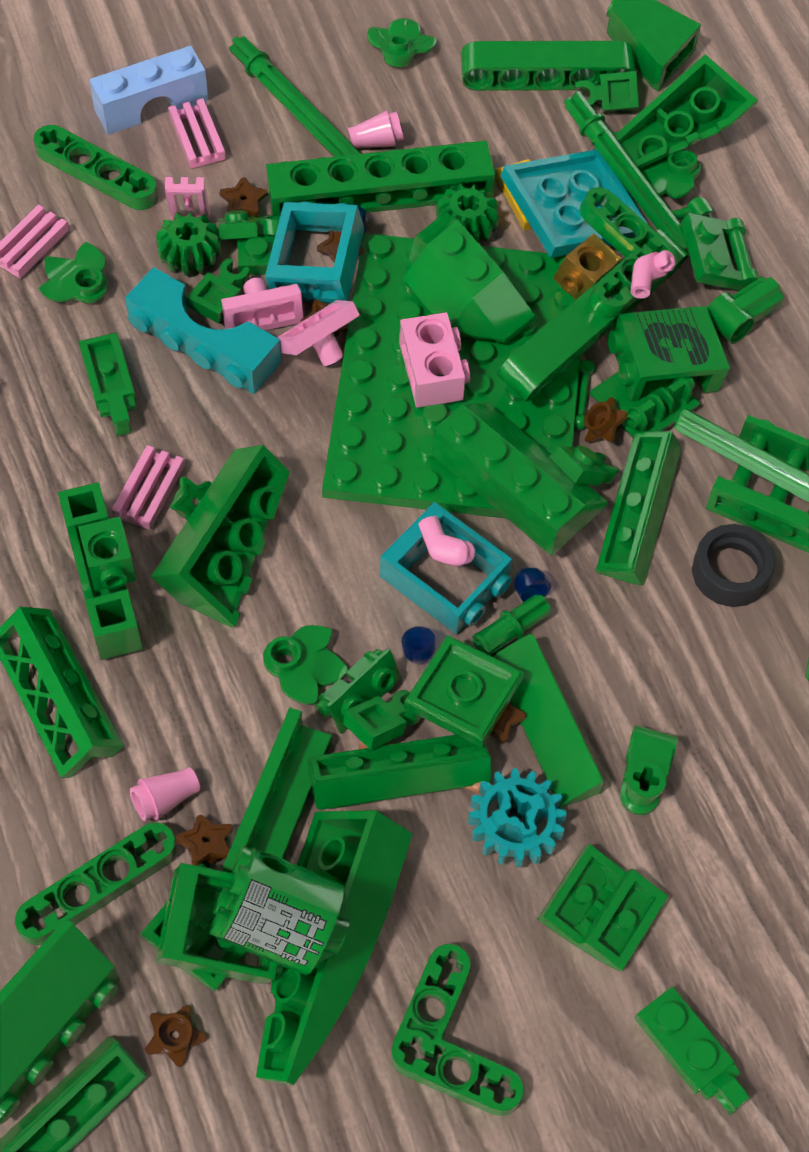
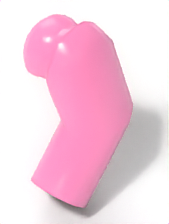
[631,250,675,298]
[418,516,475,566]

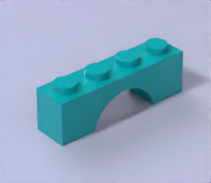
[125,267,282,394]

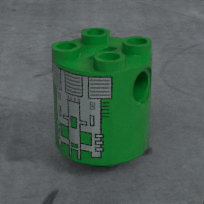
[209,846,350,976]

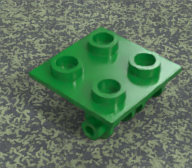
[589,371,700,438]

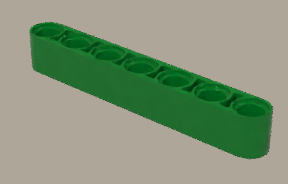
[497,229,689,402]

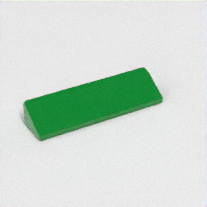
[596,431,681,585]
[492,633,603,809]
[307,734,491,810]
[0,1037,147,1152]

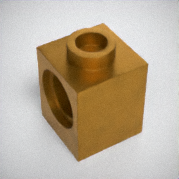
[553,233,622,300]

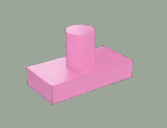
[221,278,303,330]
[277,300,359,366]

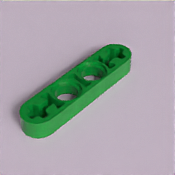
[33,125,158,210]
[15,823,176,945]

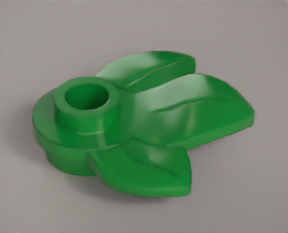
[367,18,437,67]
[640,150,701,199]
[38,242,108,303]
[263,625,348,705]

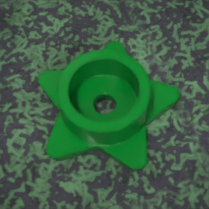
[170,477,212,520]

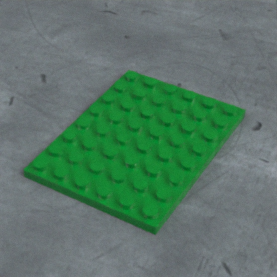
[322,233,580,519]

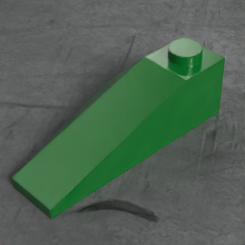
[614,54,758,169]

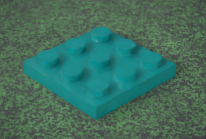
[500,149,648,258]

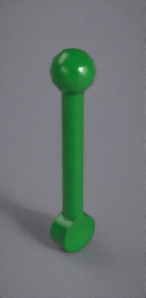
[574,360,595,430]

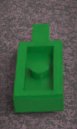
[78,332,136,436]
[635,986,750,1115]

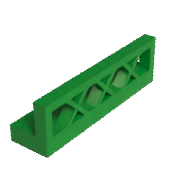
[0,606,124,778]
[222,707,332,874]

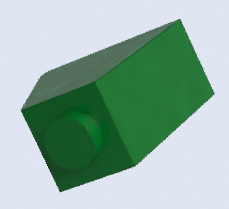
[606,0,701,92]

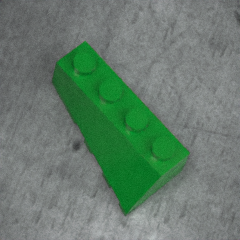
[150,445,290,627]

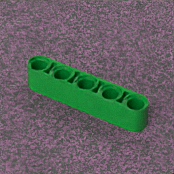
[460,41,636,91]

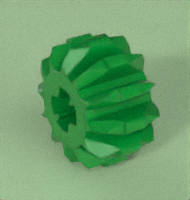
[436,183,499,243]
[156,210,221,276]

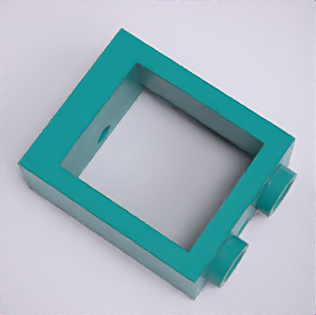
[265,202,364,303]
[380,502,512,635]

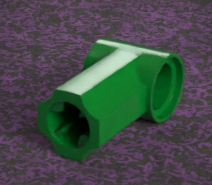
[707,276,784,344]

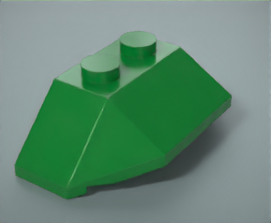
[403,212,537,343]

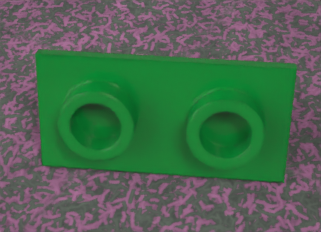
[315,648,402,734]

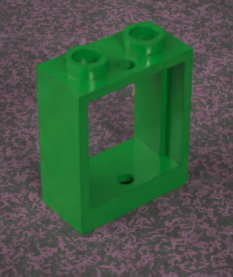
[155,863,284,985]

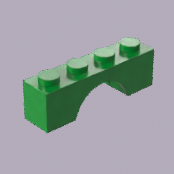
[58,482,142,660]

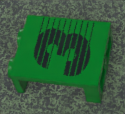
[608,306,730,401]

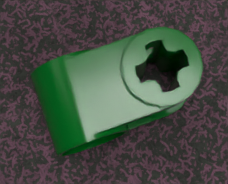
[620,725,678,815]

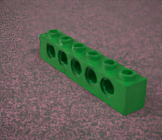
[266,140,495,215]

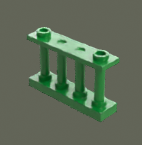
[705,414,809,553]

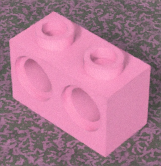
[399,312,470,408]

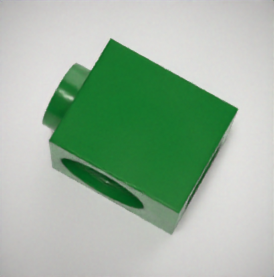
[78,517,137,592]

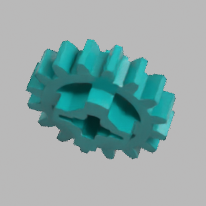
[468,768,567,868]

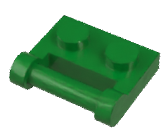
[680,213,760,291]

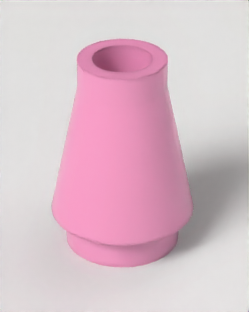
[348,110,404,149]
[130,767,200,821]

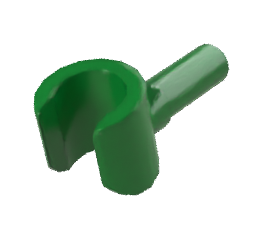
[671,197,713,219]

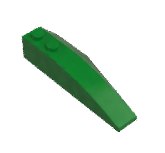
[256,810,413,1085]

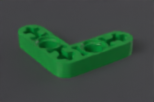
[579,187,676,318]
[391,944,524,1116]

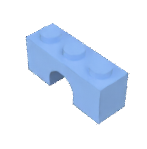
[89,46,208,135]

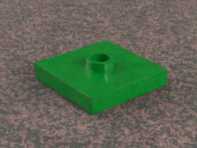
[404,635,524,748]

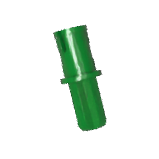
[472,595,551,656]

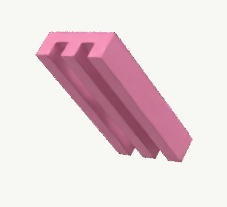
[168,98,225,169]
[165,177,210,221]
[0,204,69,279]
[112,445,185,530]

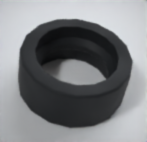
[692,524,776,607]

